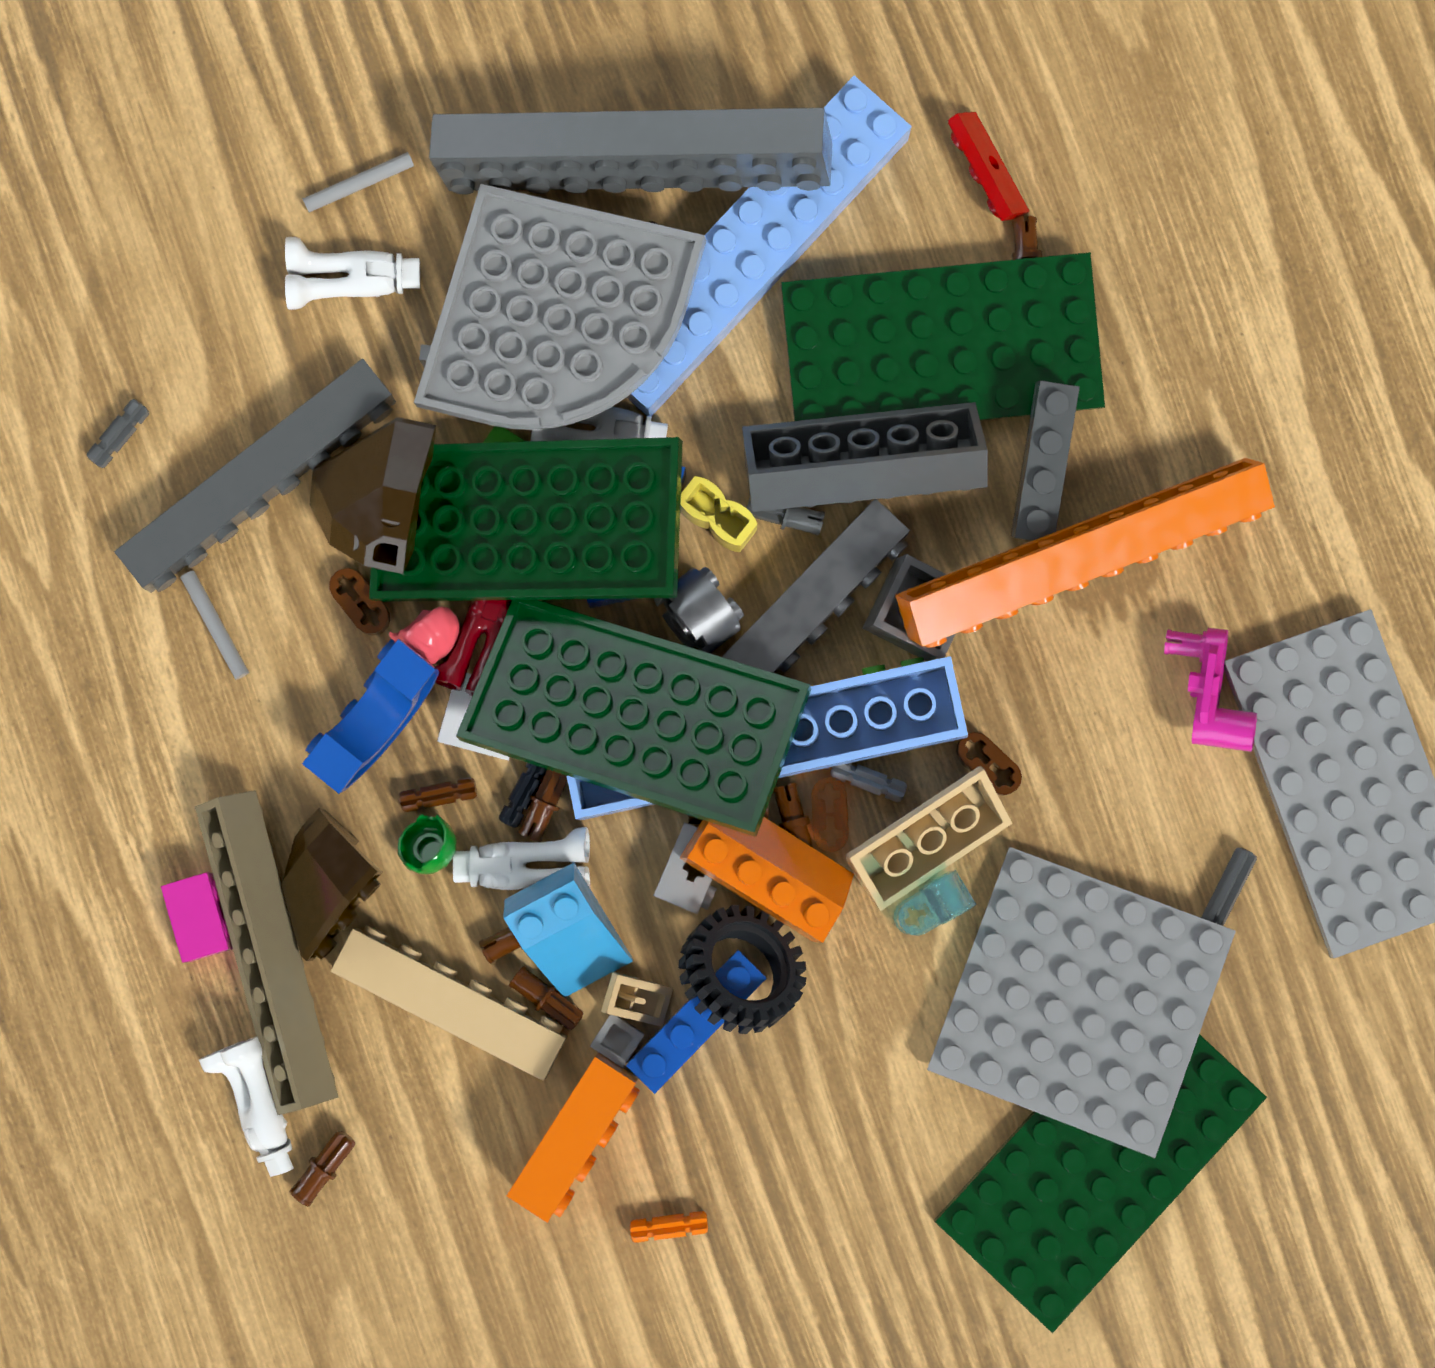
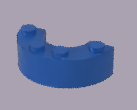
[302,639,439,794]

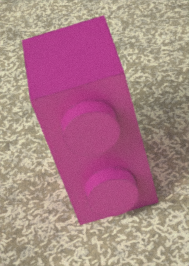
[161,872,233,963]

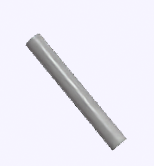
[302,152,414,213]
[180,571,249,680]

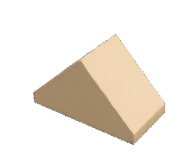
[601,971,673,1027]

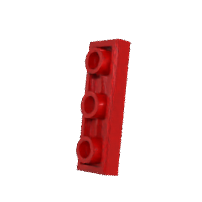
[947,112,1030,221]

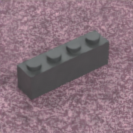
[1011,381,1080,541]

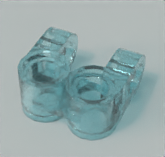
[892,869,976,936]

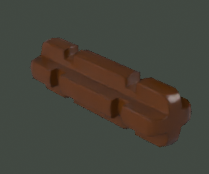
[399,777,477,812]

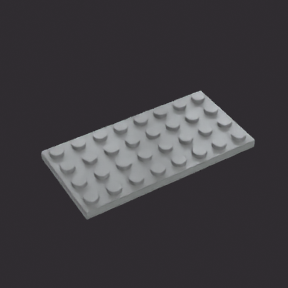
[1224,609,1435,958]

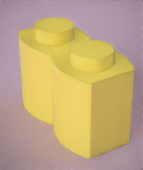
[680,476,757,552]

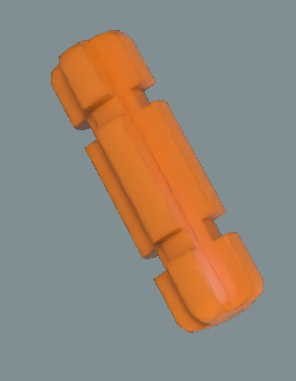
[630,1211,708,1243]

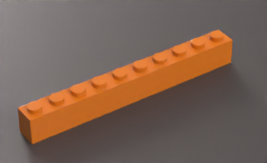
[895,458,1275,648]

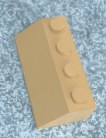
[846,765,1013,911]

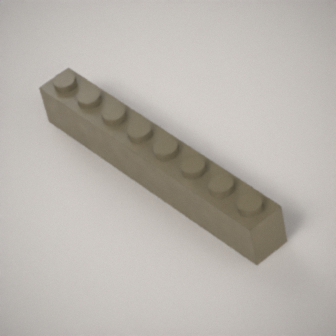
[195,790,338,1115]

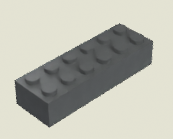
[742,402,988,512]

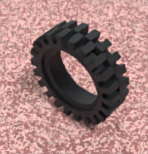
[678,905,807,1034]

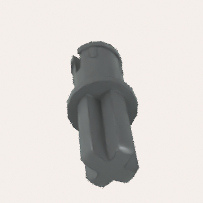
[746,497,825,536]

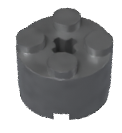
[654,567,744,653]

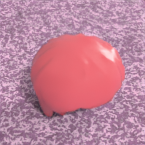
[389,606,460,665]

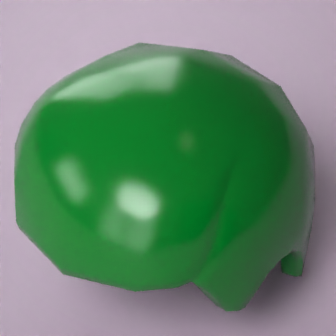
[398,814,457,874]

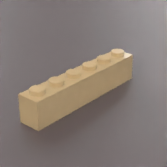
[330,925,568,1081]

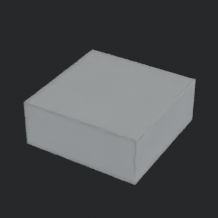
[590,1015,645,1068]

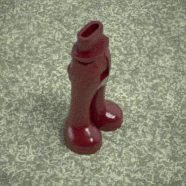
[435,600,512,696]

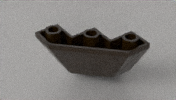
[310,417,436,574]
[281,808,383,961]

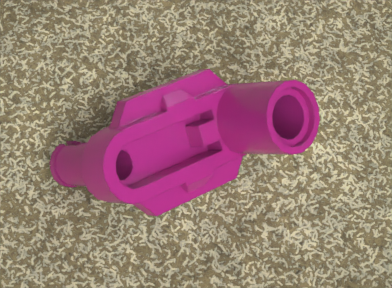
[1164,627,1257,752]

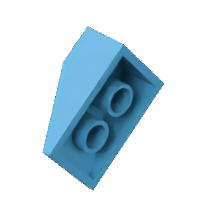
[503,863,633,997]

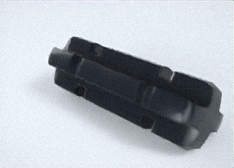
[499,763,547,828]

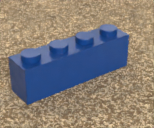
[626,949,767,1094]

